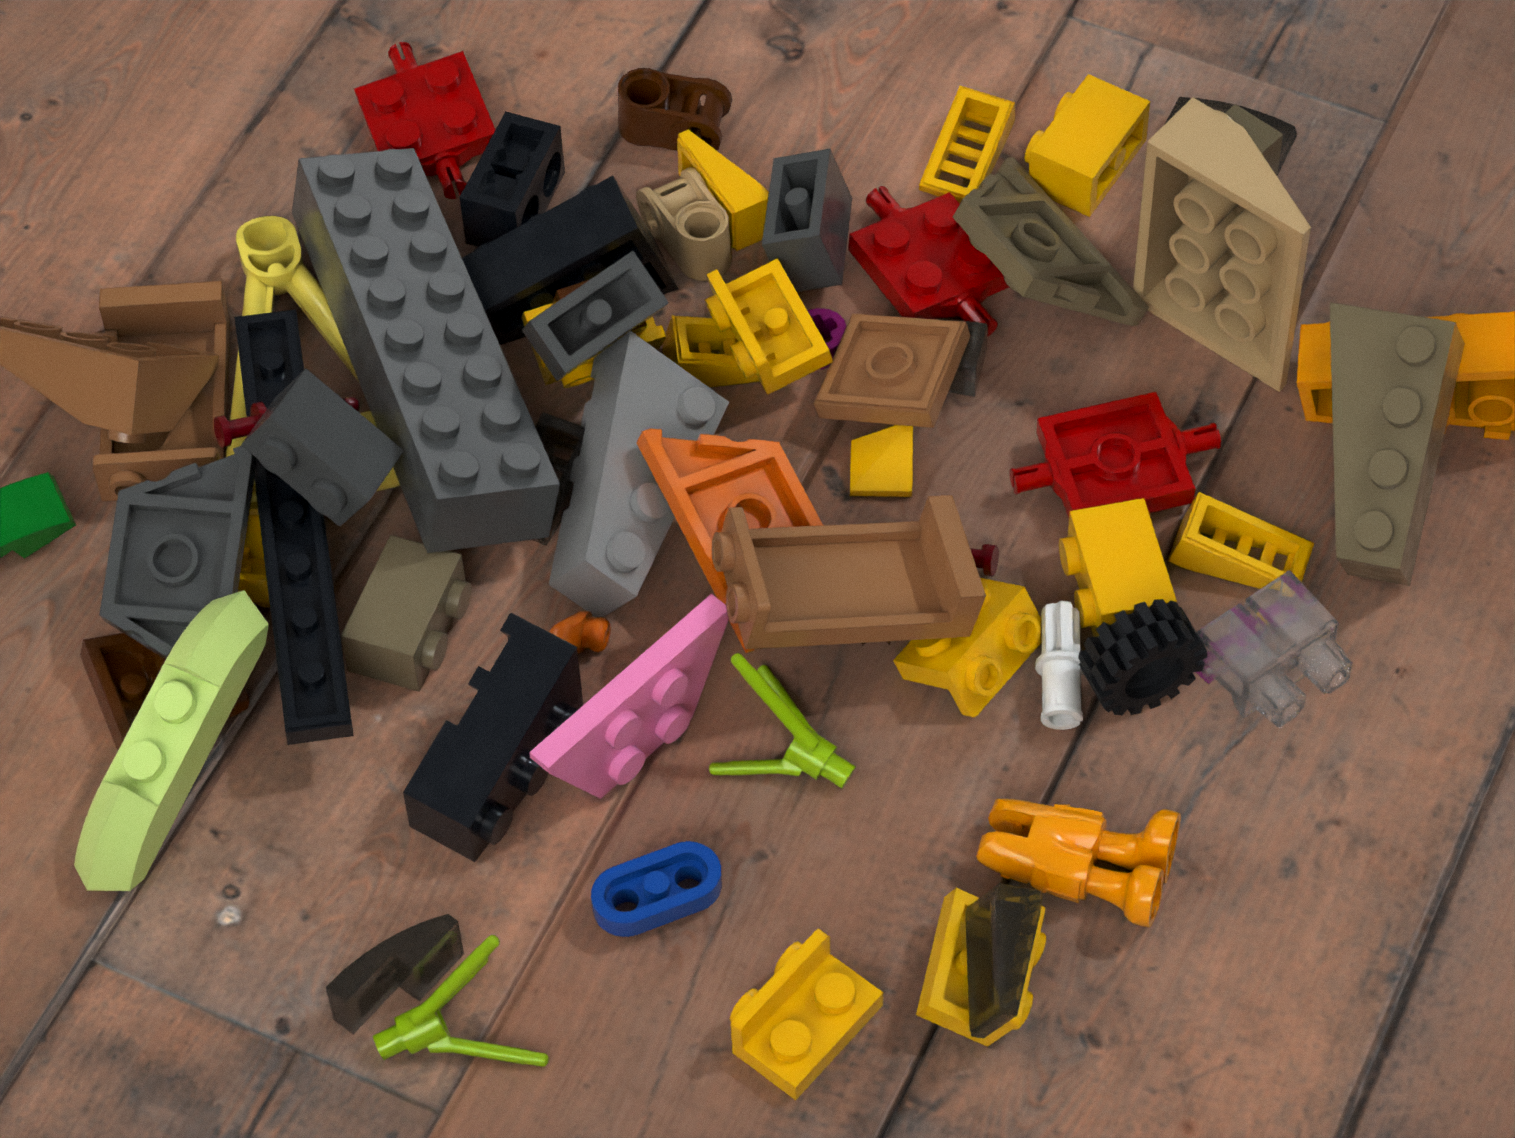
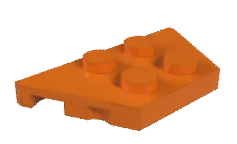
[636,428,823,653]

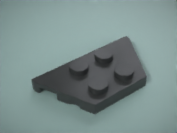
[99,446,257,660]

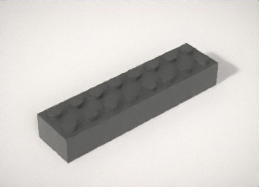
[292,148,560,553]

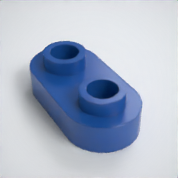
[591,841,722,937]

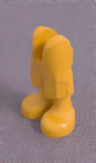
[976,799,1181,928]

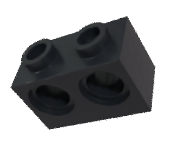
[459,111,565,247]

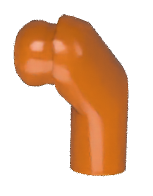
[549,611,611,654]

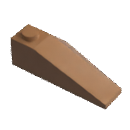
[0,316,219,443]

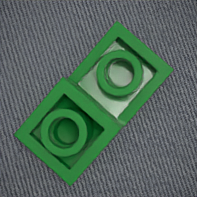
[0,472,76,558]

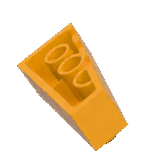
[1296,311,1515,440]

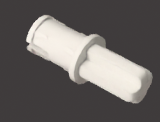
[1035,601,1084,730]

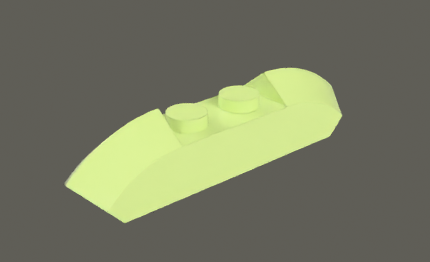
[74,590,269,891]

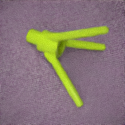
[709,653,856,789]
[373,935,549,1067]

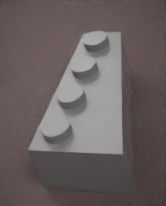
[549,331,729,617]

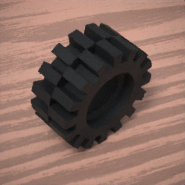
[1078,599,1207,716]

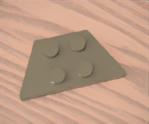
[953,157,1149,326]

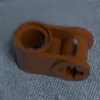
[618,68,733,151]

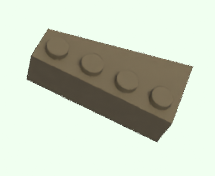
[1330,302,1465,586]

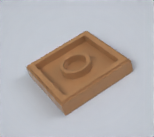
[814,314,971,428]

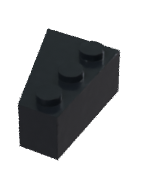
[462,175,679,345]
[403,613,583,862]

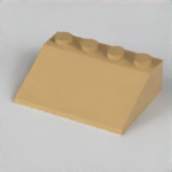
[1133,97,1311,392]

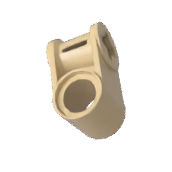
[636,167,732,281]

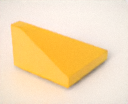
[850,425,913,497]

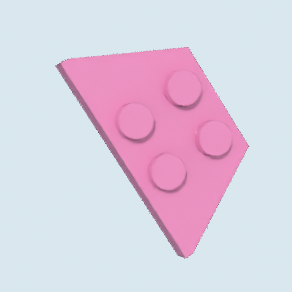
[529,594,729,799]

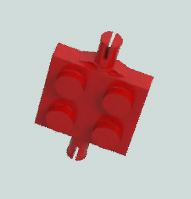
[354,42,496,200]
[848,186,1010,339]
[1009,392,1221,517]

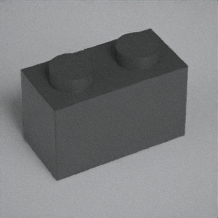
[762,149,852,292]
[522,251,669,381]
[241,368,404,527]

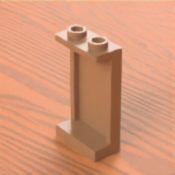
[93,281,230,502]
[712,495,986,649]

